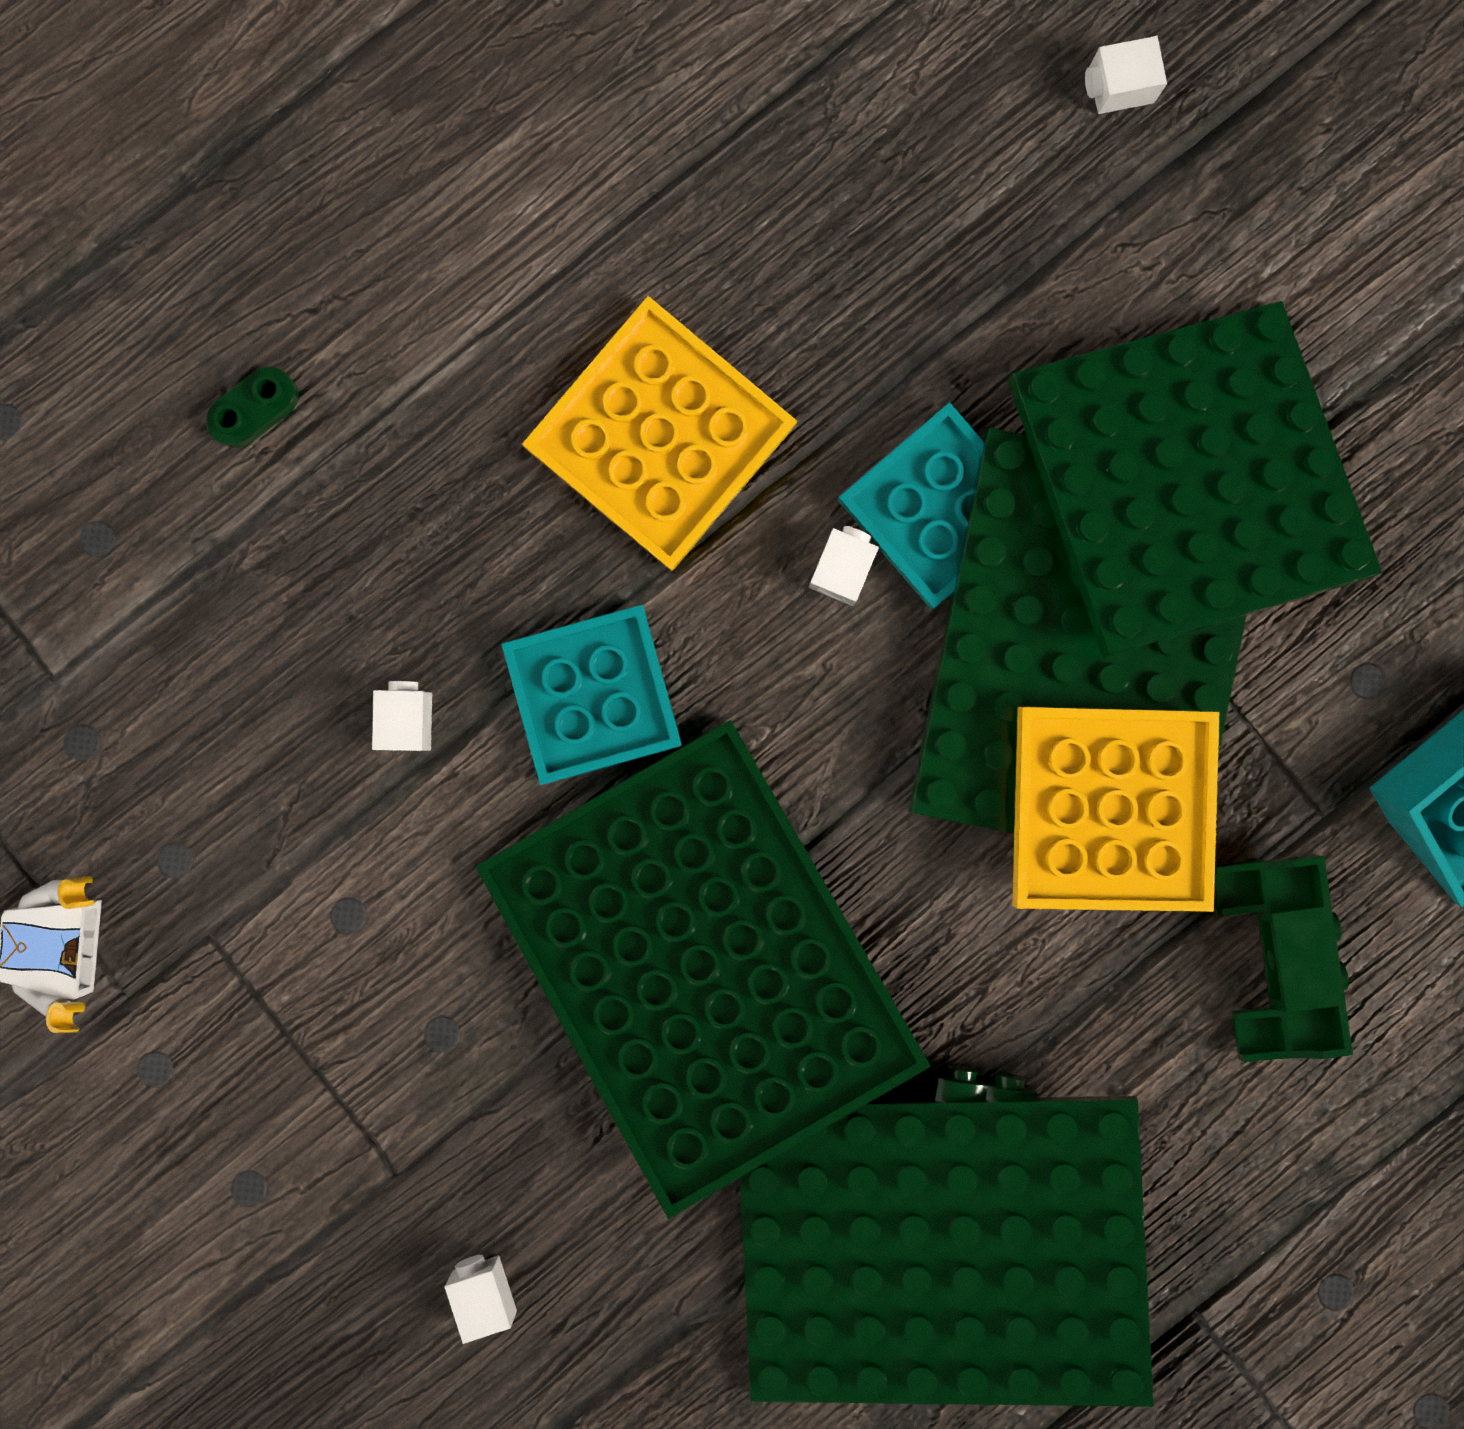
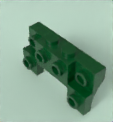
[1214,854,1353,1063]

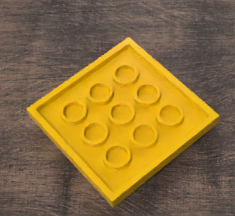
[522,296,797,572]
[1012,707,1219,912]

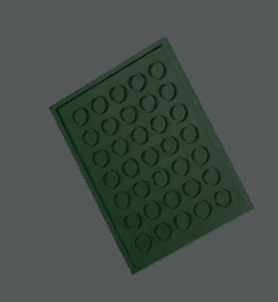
[908,427,1247,834]
[475,720,931,1219]
[740,1096,1154,1407]

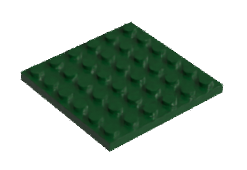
[1008,301,1383,658]

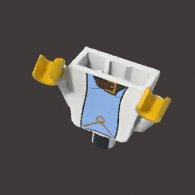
[0,876,102,1033]

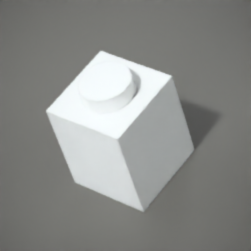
[1085,36,1167,114]
[808,526,879,606]
[372,681,432,751]
[444,1255,517,1344]

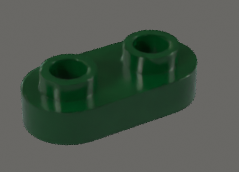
[206,367,299,448]

